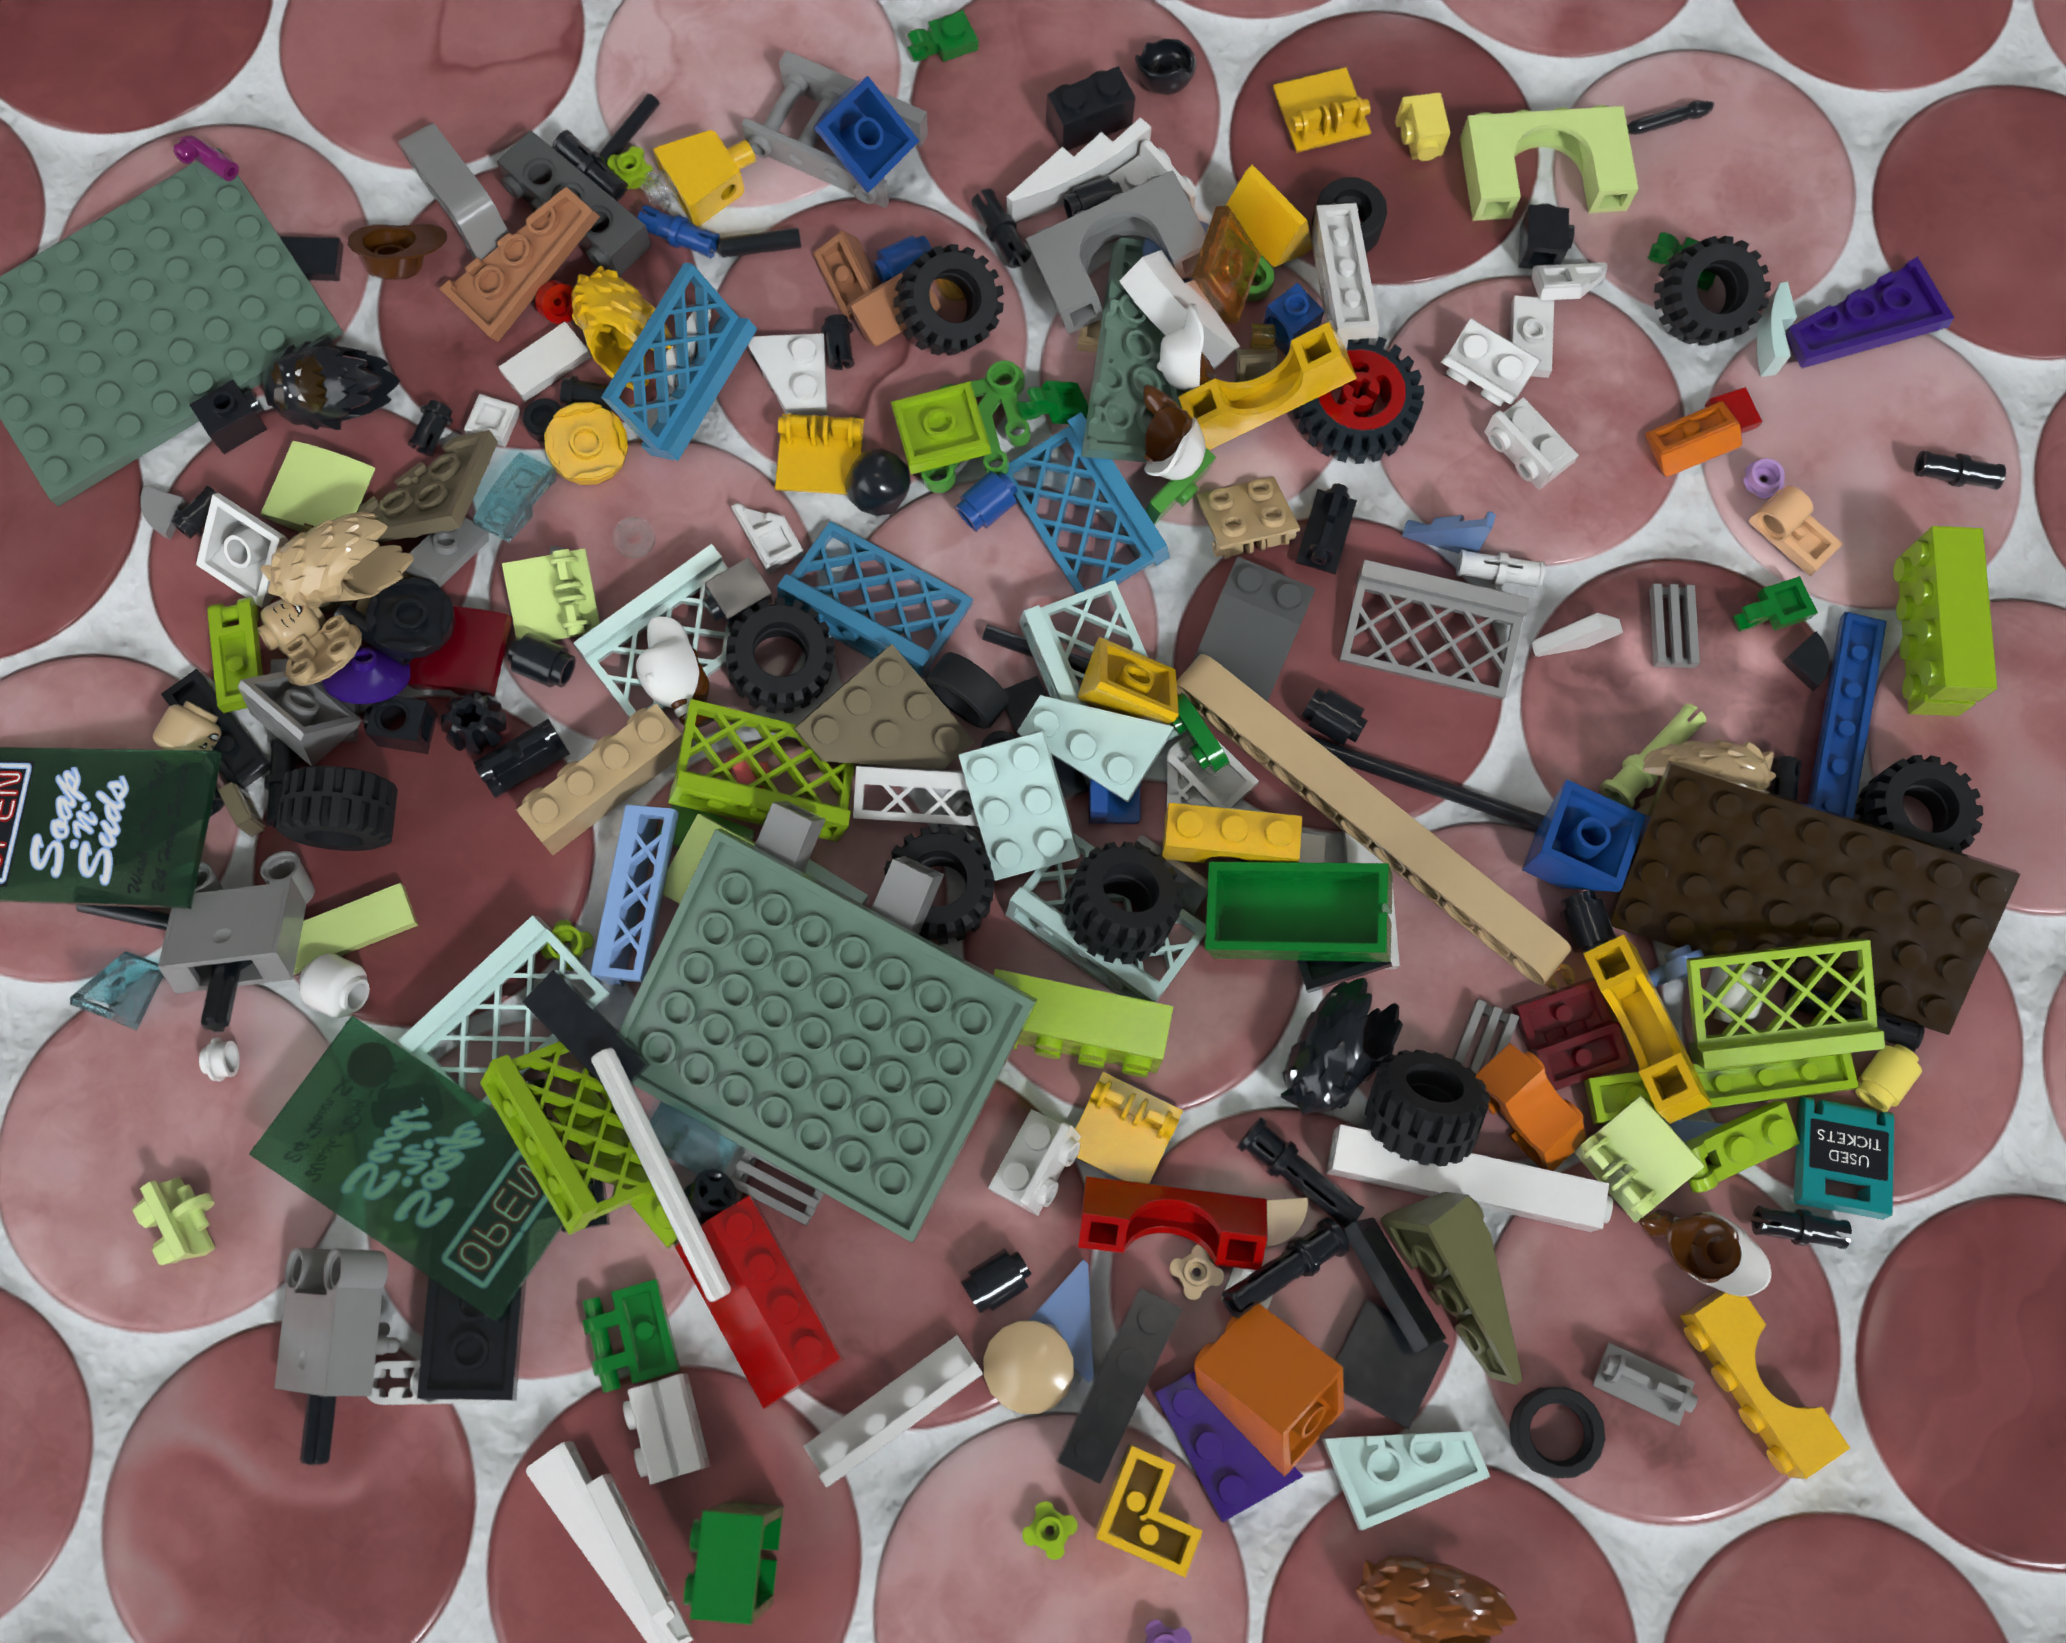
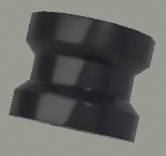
[683,1169,736,1225]

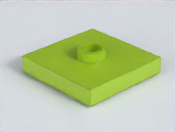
[891,381,991,475]

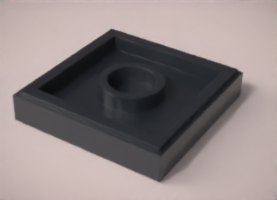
[1335,1300,1449,1429]

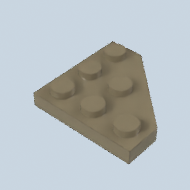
[357,430,498,544]
[793,644,975,770]

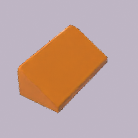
[1645,401,1742,477]

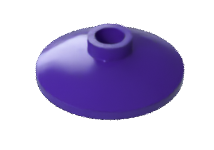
[321,646,411,704]

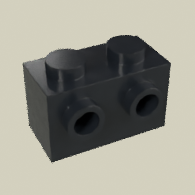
[1046,66,1136,151]

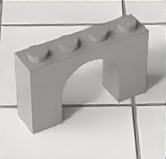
[1026,170,1216,334]
[755,801,944,935]

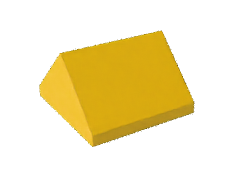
[1221,164,1313,267]
[1077,637,1179,725]

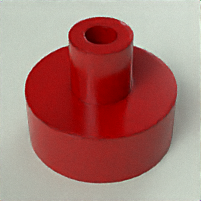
[535,280,574,324]

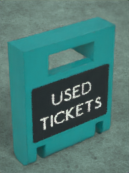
[1794,1096,1895,1220]

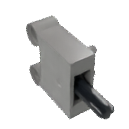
[158,851,315,1033]
[274,1248,400,1465]

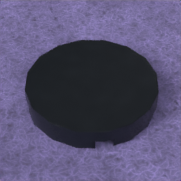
[365,577,456,659]

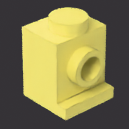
[1395,92,1450,161]

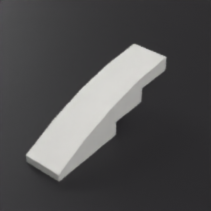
[1007,118,1152,222]

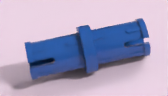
[638,205,720,258]

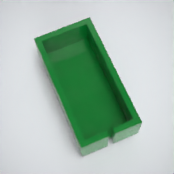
[1205,862,1393,962]
[683,1501,784,1625]

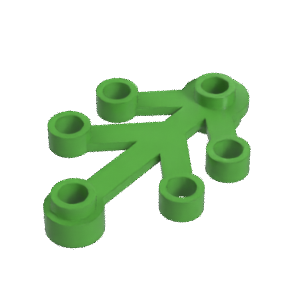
[921,360,1031,493]

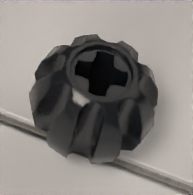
[441,690,507,755]

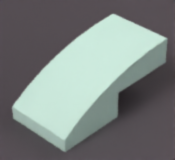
[1757,282,1797,377]

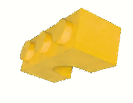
[1161,803,1302,863]

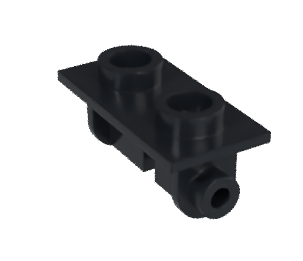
[1296,483,1357,574]
[473,719,570,798]

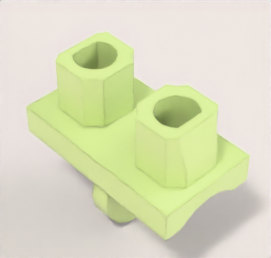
[132,1177,216,1265]

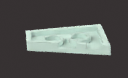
[1017,695,1174,802]
[1322,1431,1490,1531]

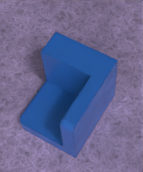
[1089,778,1142,824]

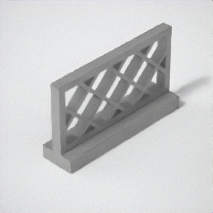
[1339,560,1530,700]

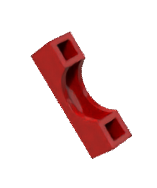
[1078,1176,1268,1270]

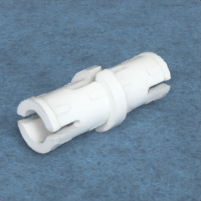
[1456,549,1546,588]

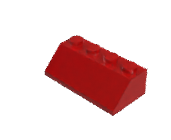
[675,1195,845,1409]

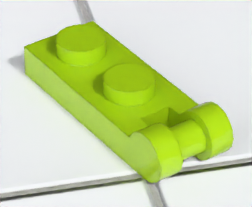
[207,597,263,713]
[1684,1100,1800,1193]

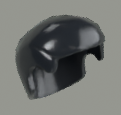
[1135,39,1197,95]
[845,448,911,516]

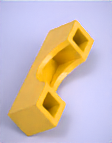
[1178,322,1357,450]
[1583,934,1712,1124]
[1680,1290,1851,1479]

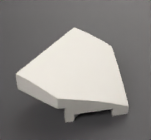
[1167,733,1259,808]

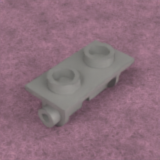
[1592,1343,1698,1426]

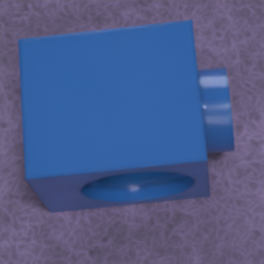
[1261,283,1324,356]

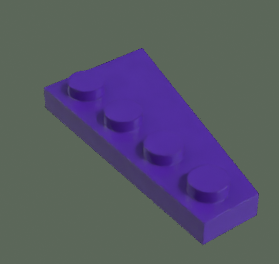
[1786,256,1954,369]

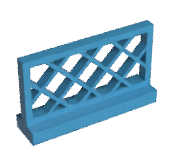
[601,263,757,461]
[1006,412,1170,605]
[777,521,973,681]

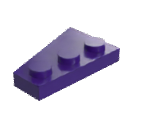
[1153,1371,1304,1523]

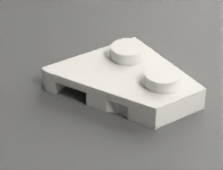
[747,333,827,415]

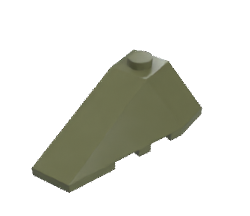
[1380,1192,1523,1385]

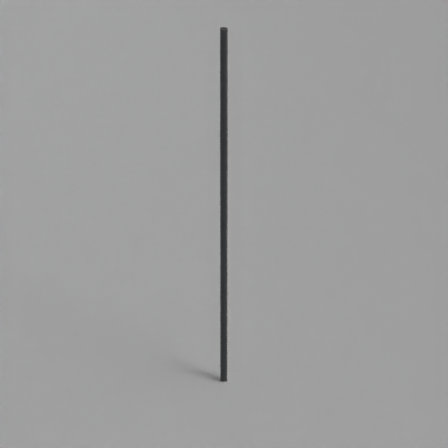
[982,624,1545,831]

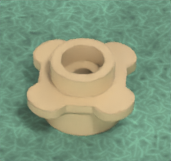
[1169,1245,1224,1300]

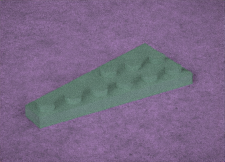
[1081,237,1183,462]

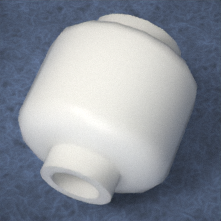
[299,953,370,1018]
[1703,964,1767,1023]

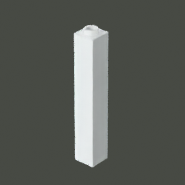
[1326,1124,1613,1232]

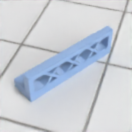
[590,805,679,986]

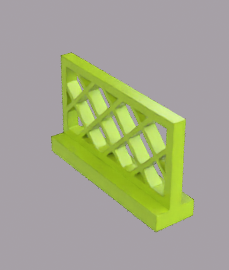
[668,699,854,842]
[1686,938,1885,1069]
[480,1041,655,1235]

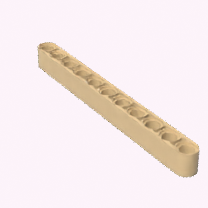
[1177,654,1571,985]

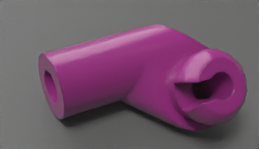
[173,135,239,181]

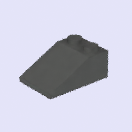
[1192,556,1316,702]

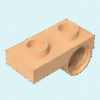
[1748,486,1843,577]

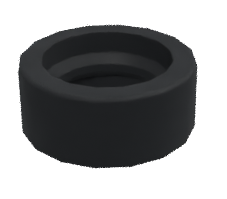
[926,652,1009,729]
[1509,1387,1606,1479]

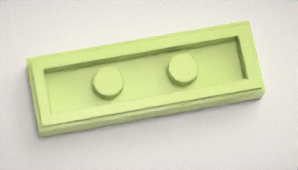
[294,883,418,975]

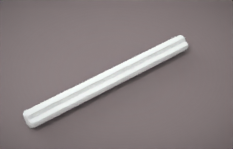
[591,1048,731,1302]

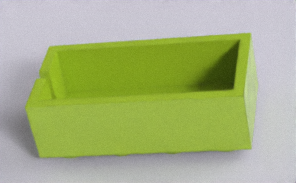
[1893,526,1997,716]
[994,969,1174,1078]

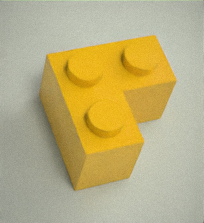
[1093,1444,1203,1578]

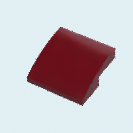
[407,606,512,697]
[1511,977,1631,1090]

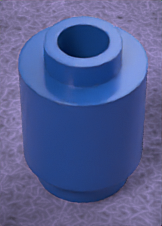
[873,235,932,283]
[955,471,1018,532]

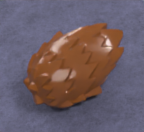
[1355,1555,1517,1643]

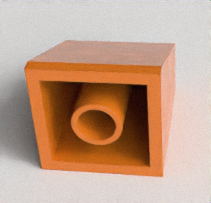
[1194,1304,1344,1476]

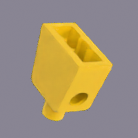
[653,130,756,227]

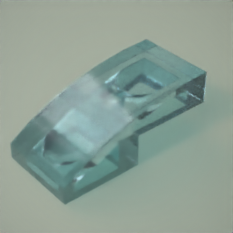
[473,452,556,542]

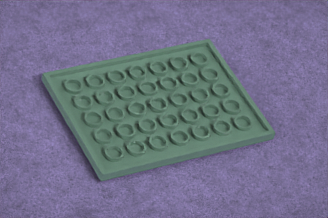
[0,148,344,507]
[619,828,1038,1243]

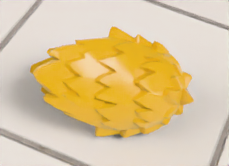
[572,266,672,390]

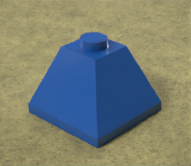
[814,76,920,193]
[1522,779,1646,892]

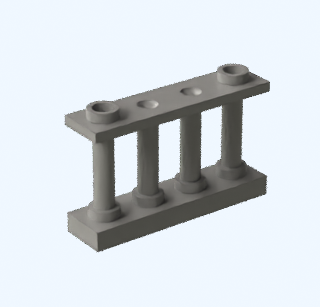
[742,50,928,209]

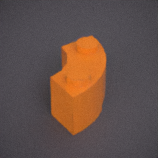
[1475,1043,1586,1171]

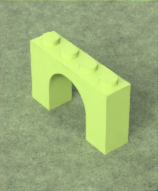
[1460,105,1639,221]

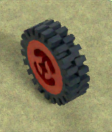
[1293,337,1424,464]

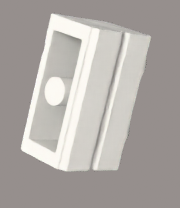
[623,1373,711,1485]

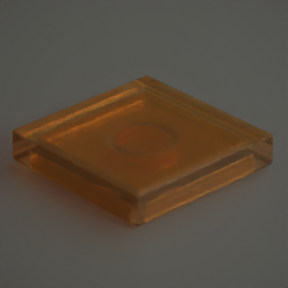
[1192,206,1261,324]

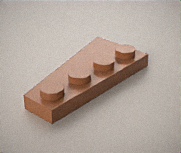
[439,187,600,342]

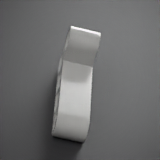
[398,122,509,260]

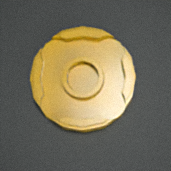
[544,402,628,485]

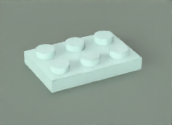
[959,730,1080,881]

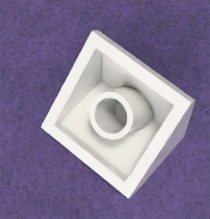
[196,493,289,608]

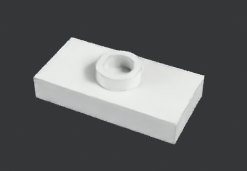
[1510,295,1554,378]

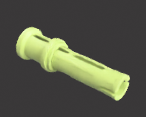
[1599,704,1707,809]

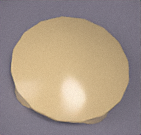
[284,615,362,686]
[983,1321,1074,1414]

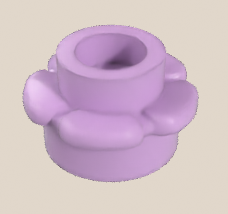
[1743,458,1785,499]

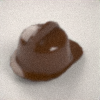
[348,224,447,280]

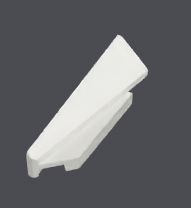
[526,1441,694,1643]

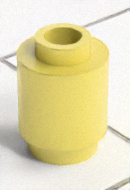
[1855,1044,1922,1112]

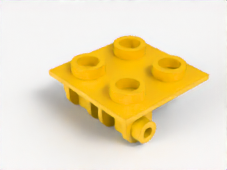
[1273,67,1371,153]
[775,413,864,495]
[1075,1072,1183,1184]

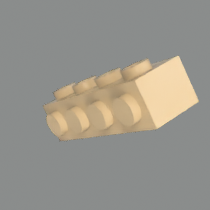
[516,703,682,856]

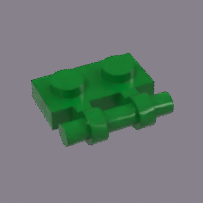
[582,1279,681,1393]

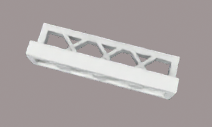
[1311,203,1379,351]
[853,764,979,826]
[803,1335,983,1488]

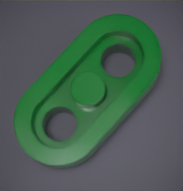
[1171,692,1230,773]

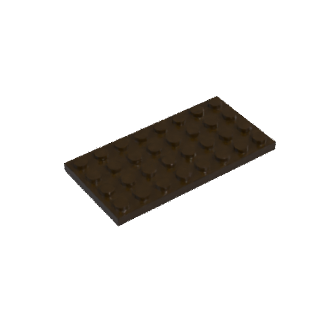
[1609,761,2020,1035]

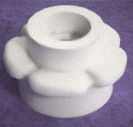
[199,1037,240,1082]

